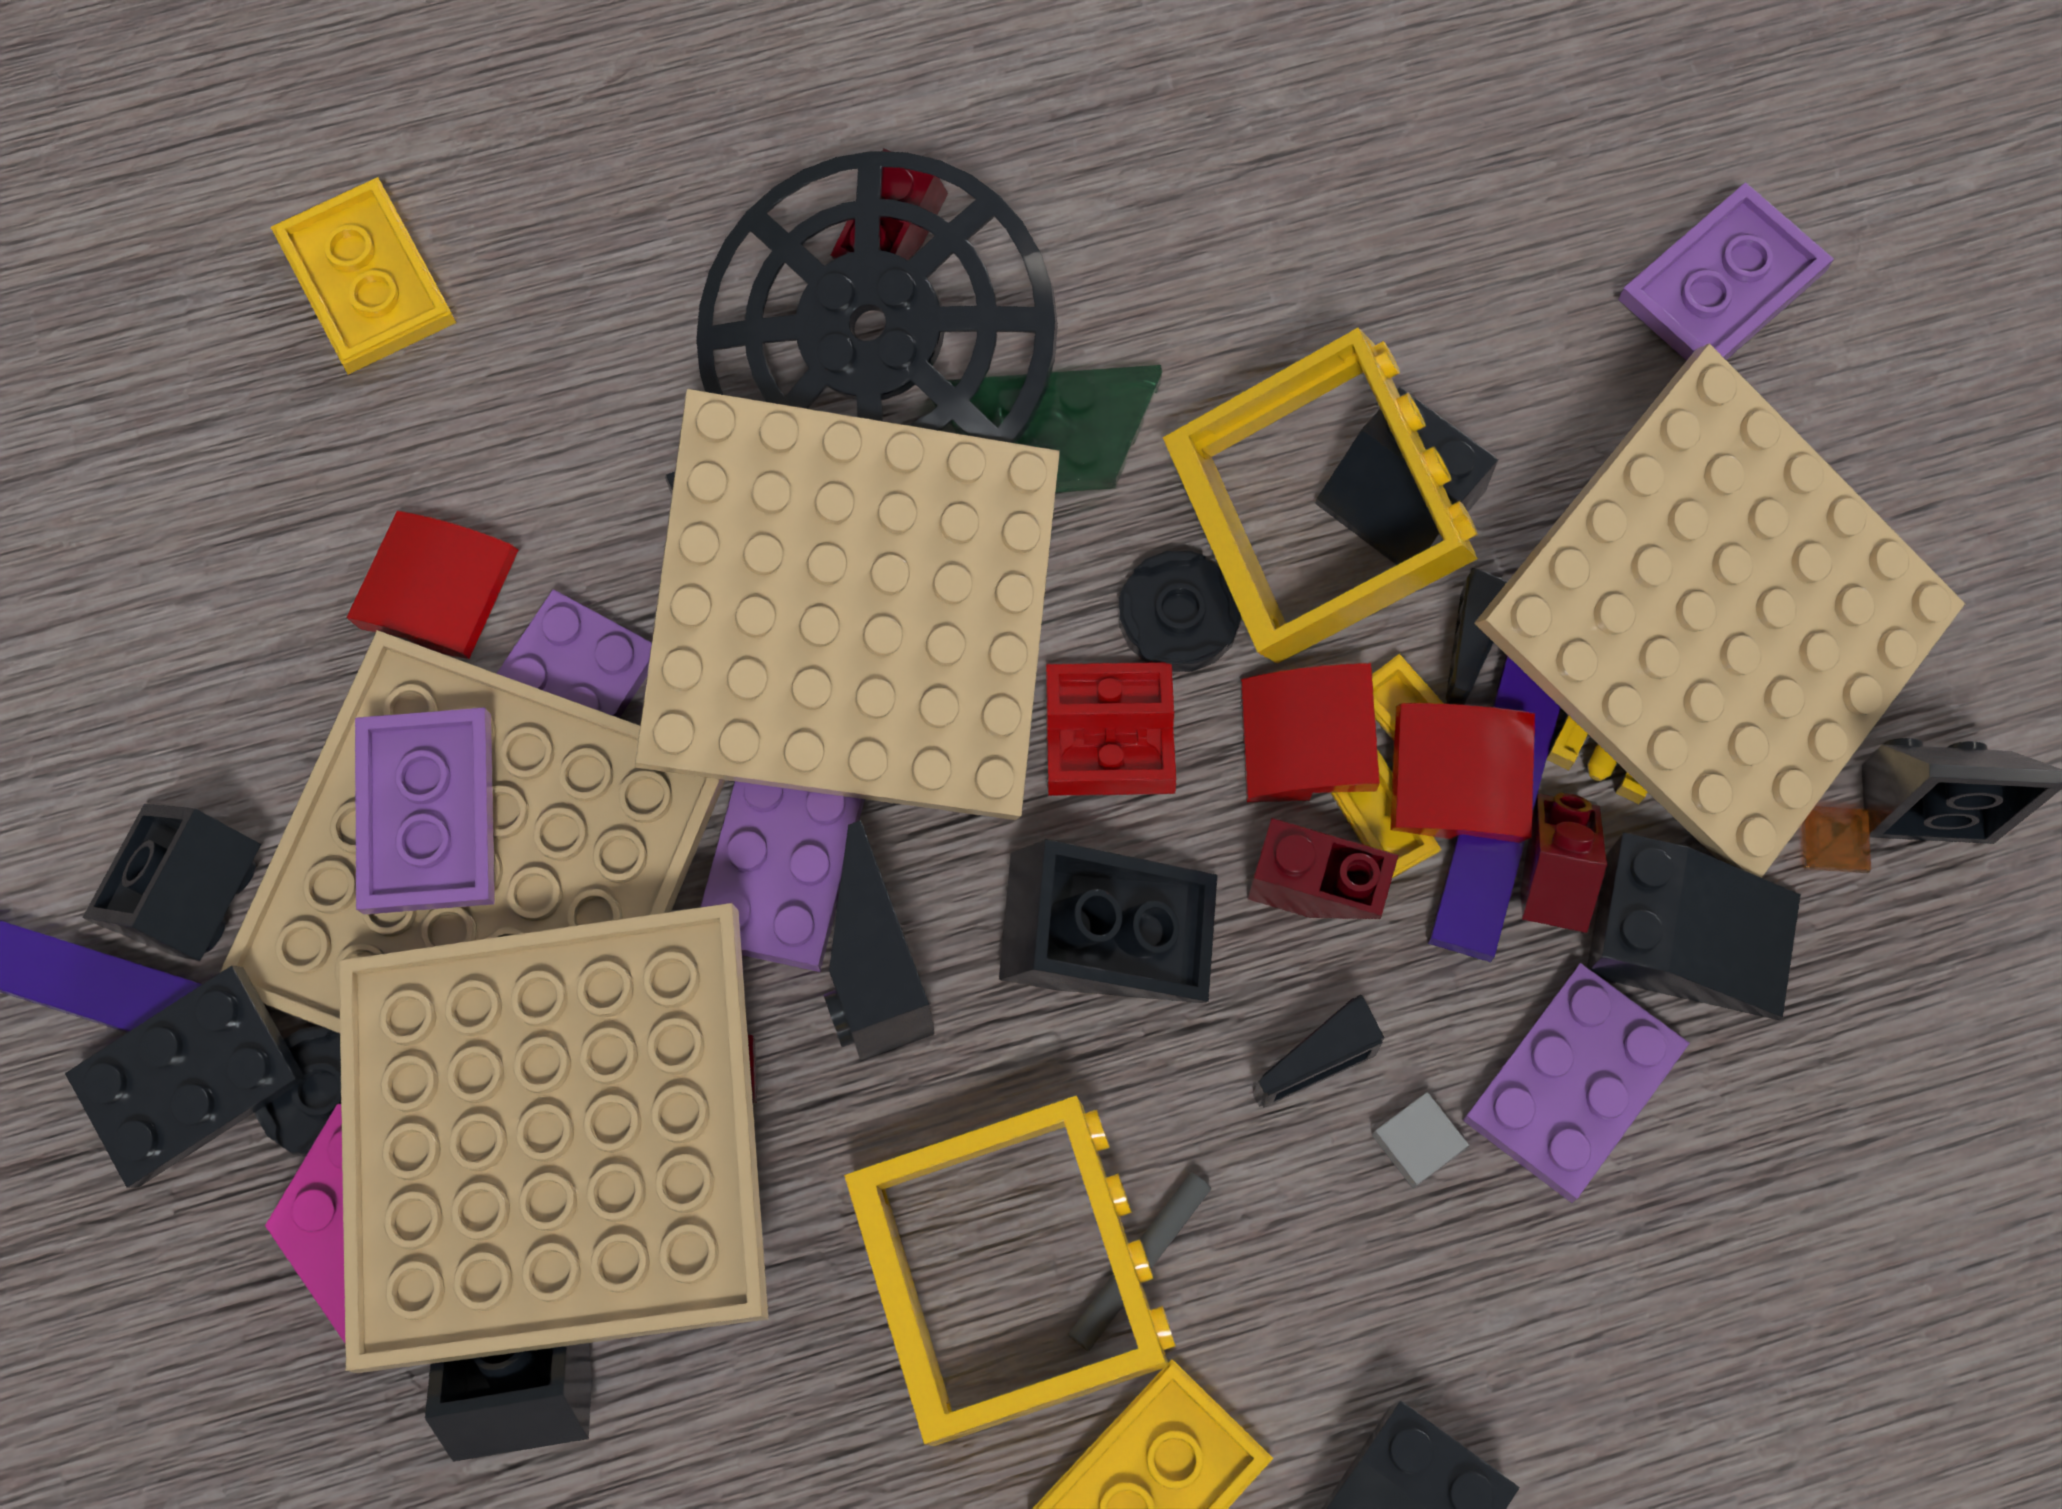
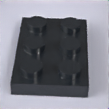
[65,965,306,1188]

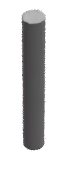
[1068,1172,1212,1351]

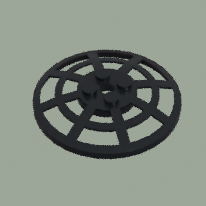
[696,151,1058,444]

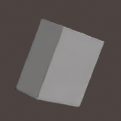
[1372,1092,1469,1189]

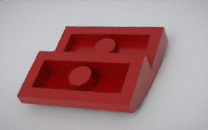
[346,510,519,659]
[1046,662,1176,796]
[1241,663,1380,802]
[1390,703,1535,843]

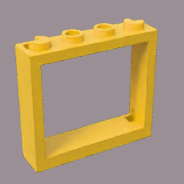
[1162,327,1478,664]
[844,1095,1176,1446]

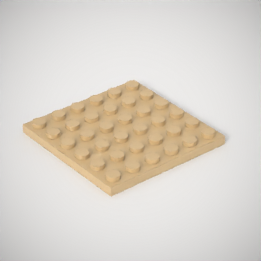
[1474,343,1965,878]
[634,389,1060,820]
[220,630,726,1034]
[339,903,769,1373]

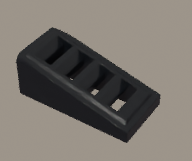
[1446,568,1507,705]
[1253,994,1385,1108]

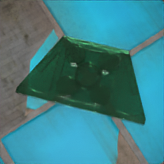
[932,365,1162,493]

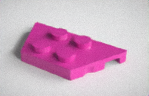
[265,1104,345,1343]

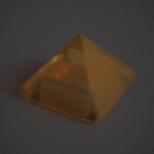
[1802,806,1871,873]

